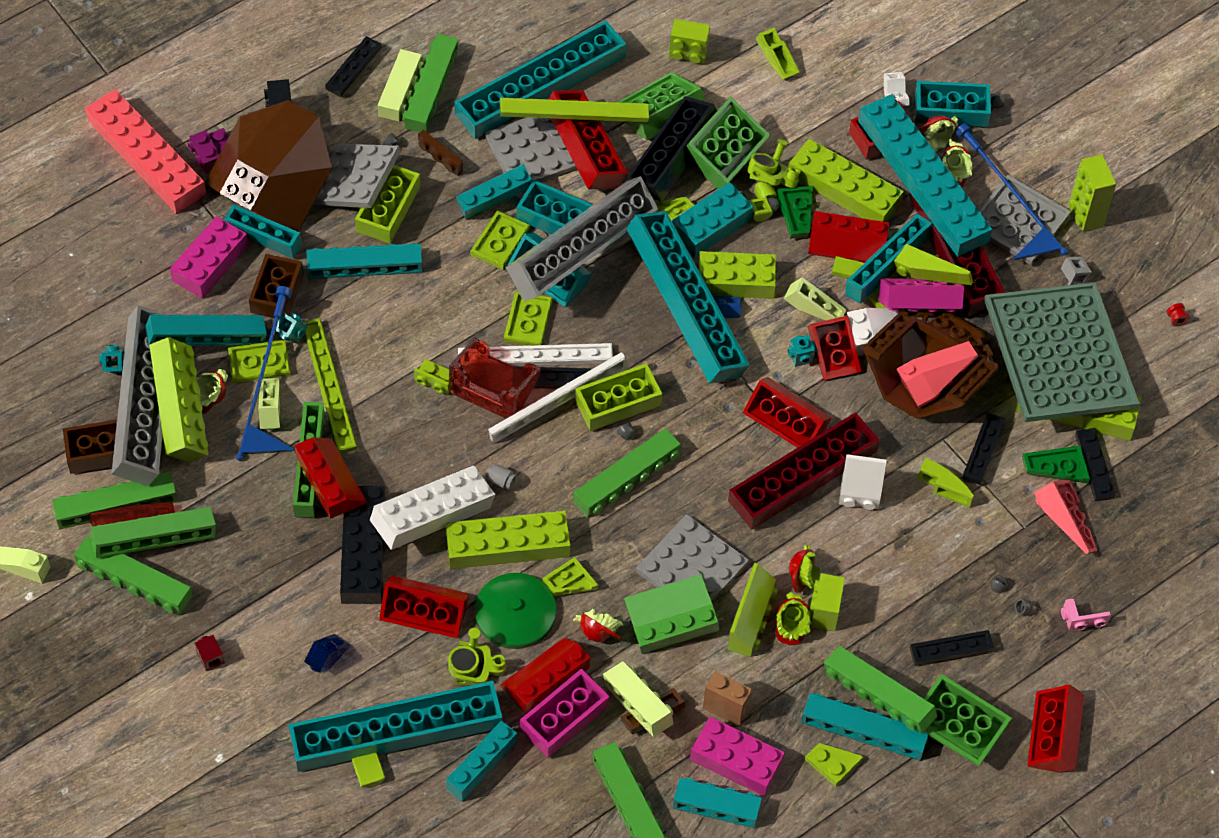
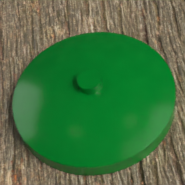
[475,573,556,649]

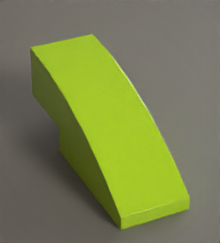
[756,28,800,80]
[918,458,974,508]

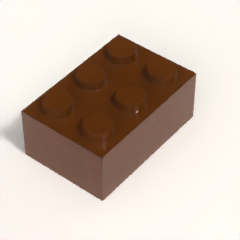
[249,254,304,318]
[63,419,117,474]

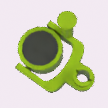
[747,139,801,188]
[448,628,506,685]

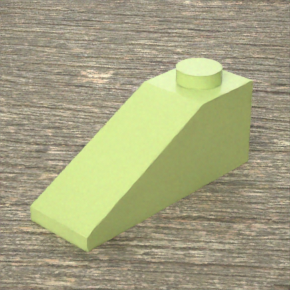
[784,277,846,321]
[258,378,280,430]
[0,546,51,584]

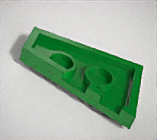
[777,186,813,239]
[1022,445,1090,483]

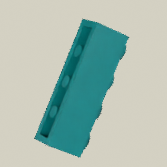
[456,164,532,219]
[224,204,302,258]
[446,721,517,802]
[673,778,762,829]

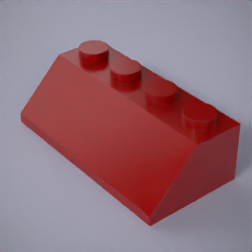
[808,211,889,263]
[742,377,832,448]
[294,437,367,519]
[379,575,469,638]
[500,638,590,715]
[1027,684,1084,773]

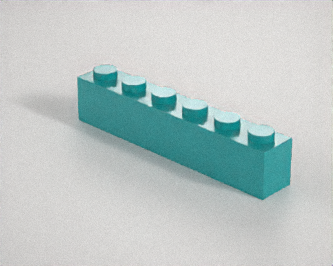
[845,214,932,304]
[306,243,422,279]
[146,314,267,345]
[801,693,928,761]

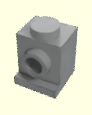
[1061,257,1092,285]

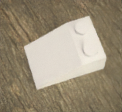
[847,308,904,356]
[839,455,887,510]

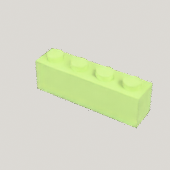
[377,49,424,121]
[603,661,673,737]

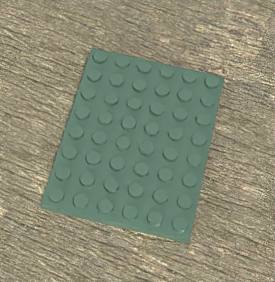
[985,282,1140,422]

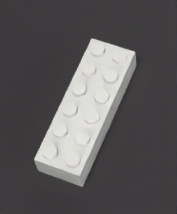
[370,465,495,550]

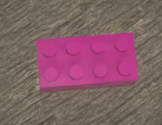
[170,216,248,299]
[878,278,964,312]
[520,669,610,758]
[690,717,785,797]

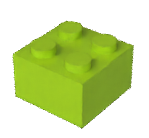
[669,19,710,64]
[810,573,845,631]

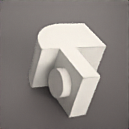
[884,72,909,107]

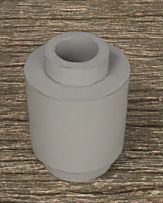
[485,464,516,490]

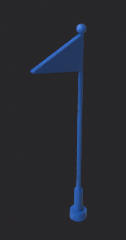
[956,123,1068,260]
[236,286,294,461]

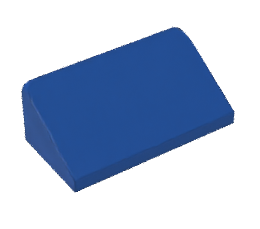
[713,296,741,318]

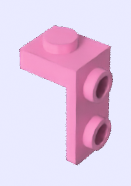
[1061,599,1111,631]

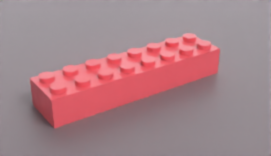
[85,89,206,214]

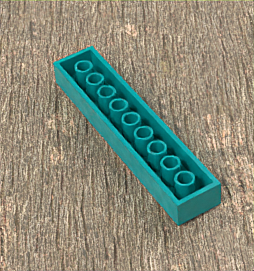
[454,20,627,139]
[858,94,992,257]
[626,211,750,384]
[288,681,502,772]

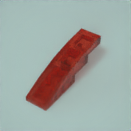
[89,503,175,527]

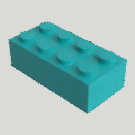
[914,81,991,127]
[516,180,593,235]
[672,182,754,257]

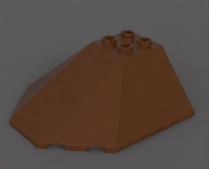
[205,100,333,232]
[863,311,999,419]

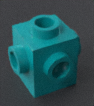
[276,312,308,342]
[787,335,817,367]
[99,344,125,373]

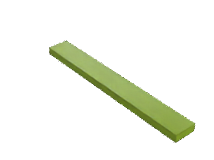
[500,98,649,122]
[304,318,357,454]

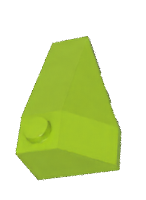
[894,244,973,285]

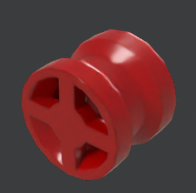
[1166,303,1190,326]

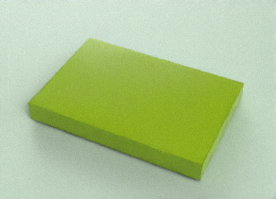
[470,210,530,270]
[503,291,553,346]
[228,340,291,384]

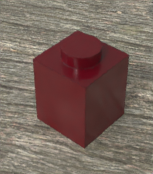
[194,635,225,671]

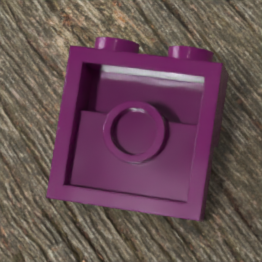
[187,128,229,172]

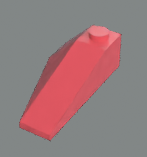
[897,341,978,408]
[1034,479,1097,554]

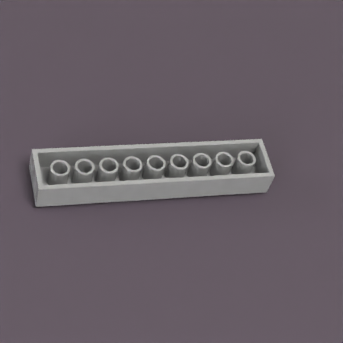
[505,176,658,301]
[112,305,165,486]

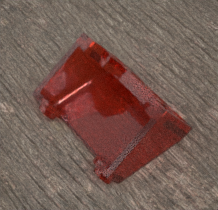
[449,338,541,419]

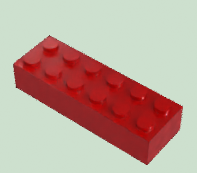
[548,90,628,190]

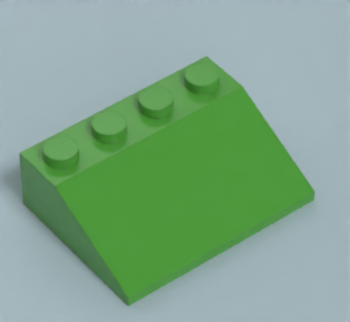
[619,72,705,140]
[686,97,770,189]
[624,574,719,654]
[924,674,1012,767]

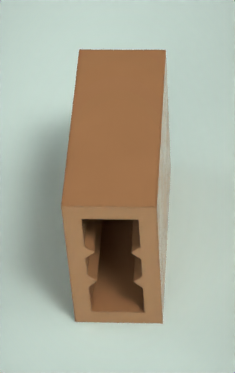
[703,671,752,727]

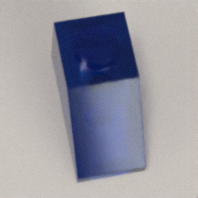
[304,634,350,673]

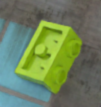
[414,359,460,396]

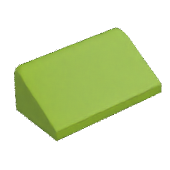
[351,753,385,787]

